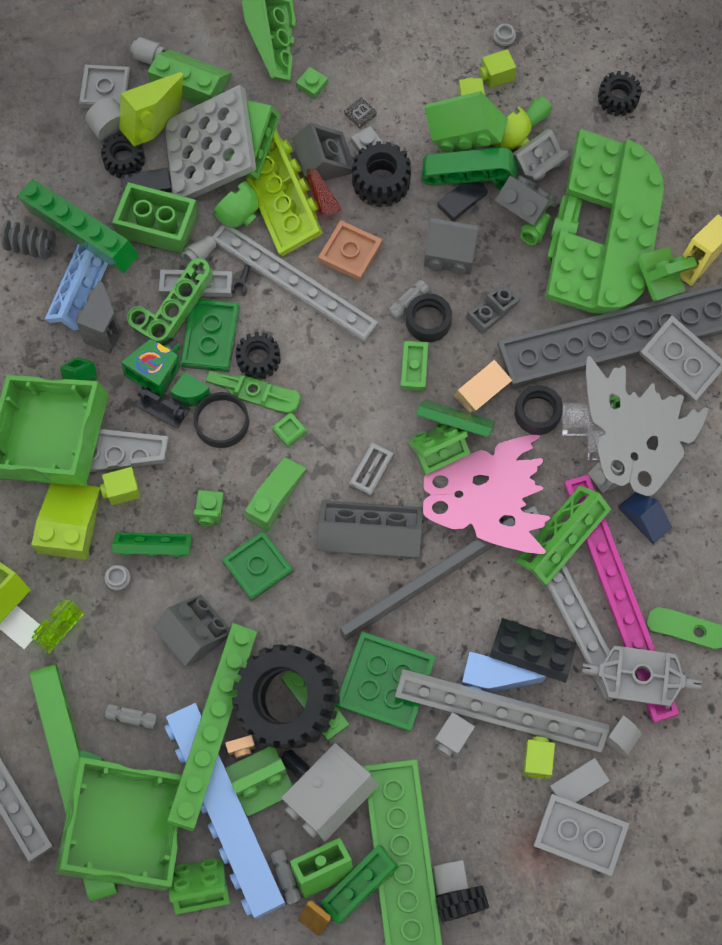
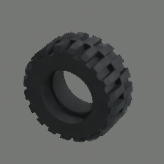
[232,644,340,749]

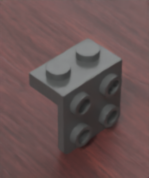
[495,175,560,226]

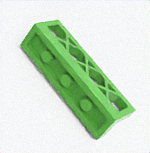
[515,485,611,586]

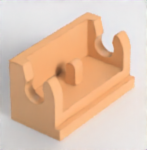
[453,360,512,413]

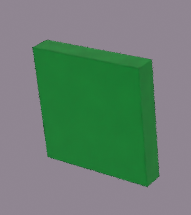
[222,530,293,601]

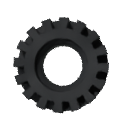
[598,71,642,116]
[101,132,145,178]
[235,332,281,380]
[435,885,490,922]

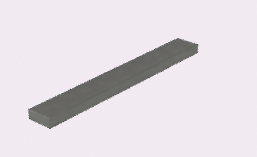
[340,518,515,641]

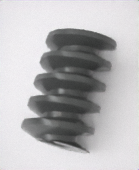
[1,220,56,260]

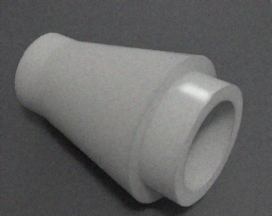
[181,236,217,266]

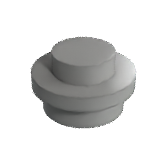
[493,24,516,46]
[104,565,131,591]

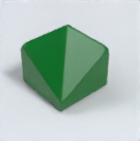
[60,357,97,381]

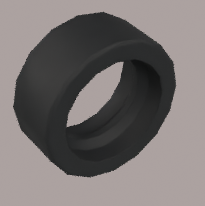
[406,293,452,342]
[514,385,563,435]

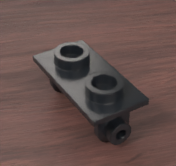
[135,387,191,429]

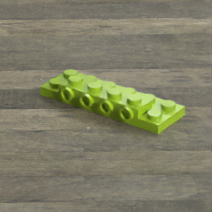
[246,128,323,257]

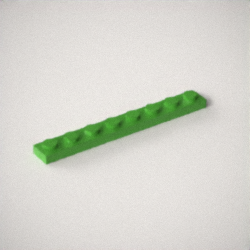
[166,623,257,832]

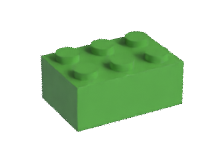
[112,182,199,254]

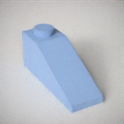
[461,652,546,693]

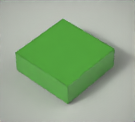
[272,412,307,447]

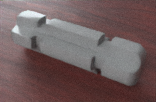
[389,280,429,319]
[105,704,158,729]
[270,849,301,905]

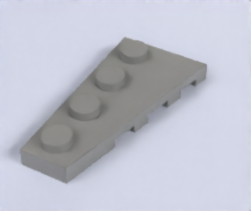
[90,429,169,472]

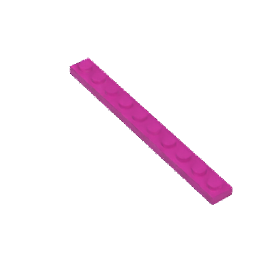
[564,474,679,723]

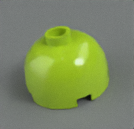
[492,105,532,151]

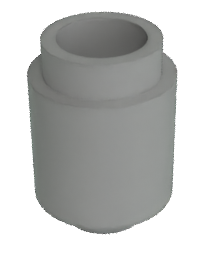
[131,37,166,65]

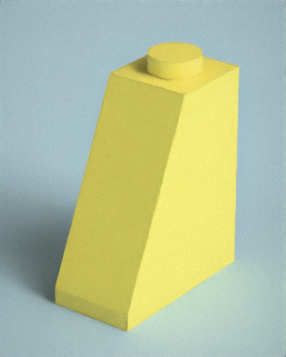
[679,215,722,287]

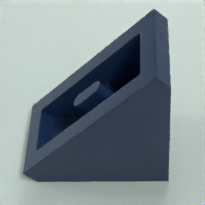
[618,492,672,544]

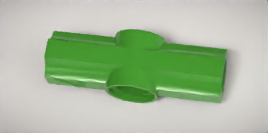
[547,195,583,264]

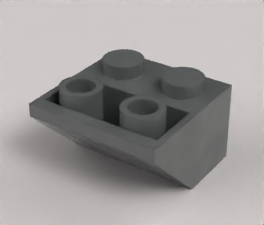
[76,281,121,353]
[153,595,230,667]

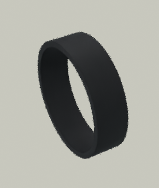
[193,392,249,448]

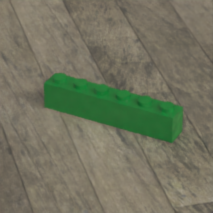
[17,179,139,274]

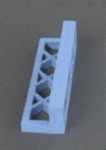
[44,244,108,331]

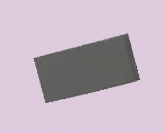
[466,284,520,334]

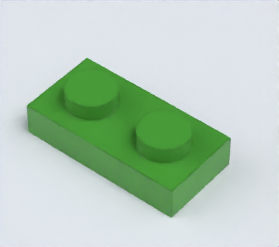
[401,341,428,391]

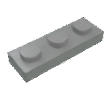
[159,269,233,297]

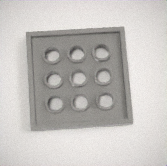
[165,85,256,199]

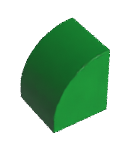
[170,372,211,407]

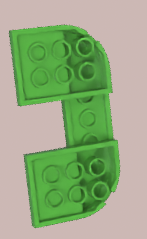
[545,129,664,315]

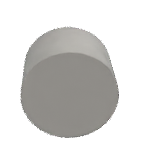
[85,98,121,143]

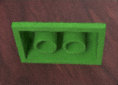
[148,50,232,105]
[425,91,508,153]

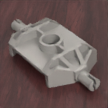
[582,646,702,709]

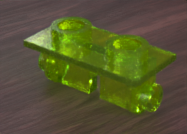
[31,598,84,653]

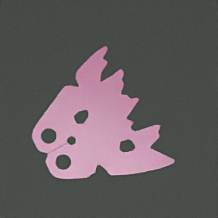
[423,435,550,554]

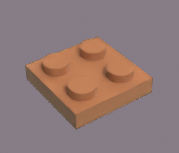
[318,220,383,281]

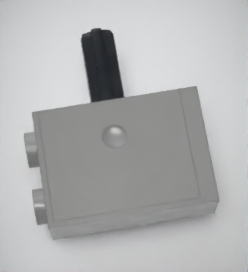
[281,743,378,842]

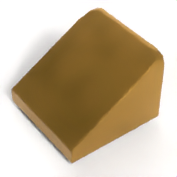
[299,901,332,936]

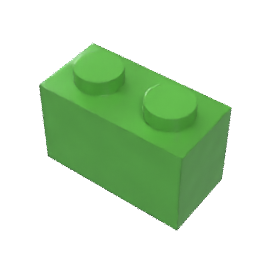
[290,838,353,899]

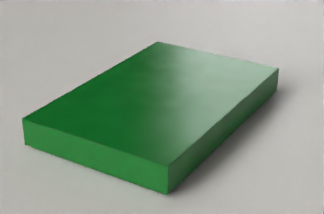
[180,299,240,372]
[416,400,495,437]

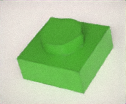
[296,67,328,99]

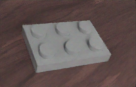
[638,316,722,402]
[533,794,629,876]

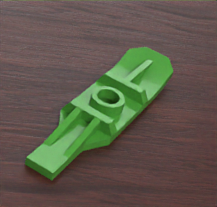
[205,370,301,414]
[647,607,722,650]

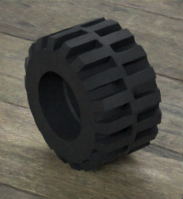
[352,141,411,207]

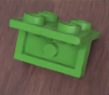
[637,247,698,302]
[408,423,470,475]
[225,747,293,817]
[169,858,230,915]

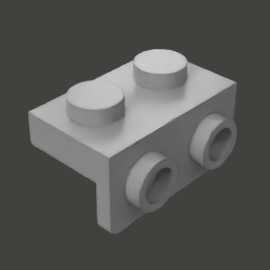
[513,129,570,181]

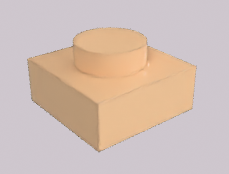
[226,735,256,759]

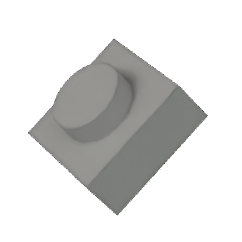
[351,126,383,152]

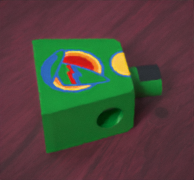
[121,338,180,398]

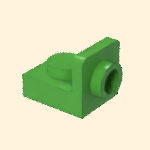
[193,490,224,526]

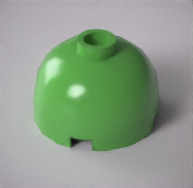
[212,181,259,228]

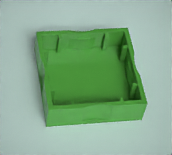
[0,375,109,486]
[55,757,182,891]

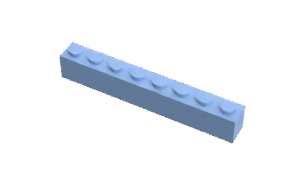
[165,703,286,919]

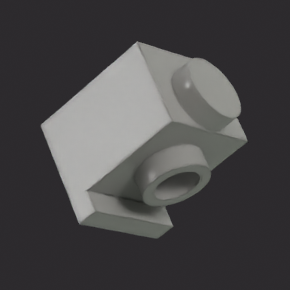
[588,460,632,493]

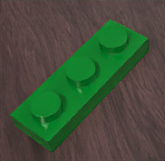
[112,532,193,557]
[320,845,399,924]

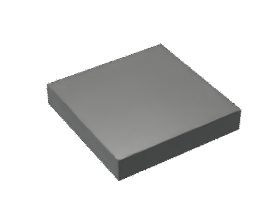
[79,65,131,108]

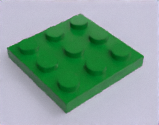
[335,631,436,733]

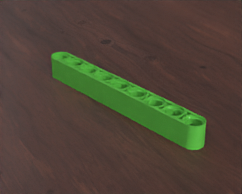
[30,664,118,902]

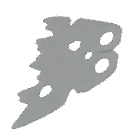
[586,356,708,496]

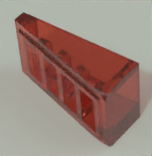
[306,168,342,216]

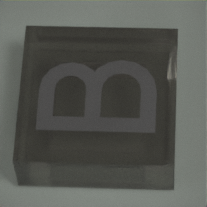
[344,97,377,129]

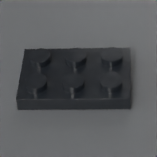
[489,618,577,683]

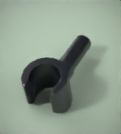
[232,265,251,296]

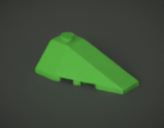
[242,0,296,82]

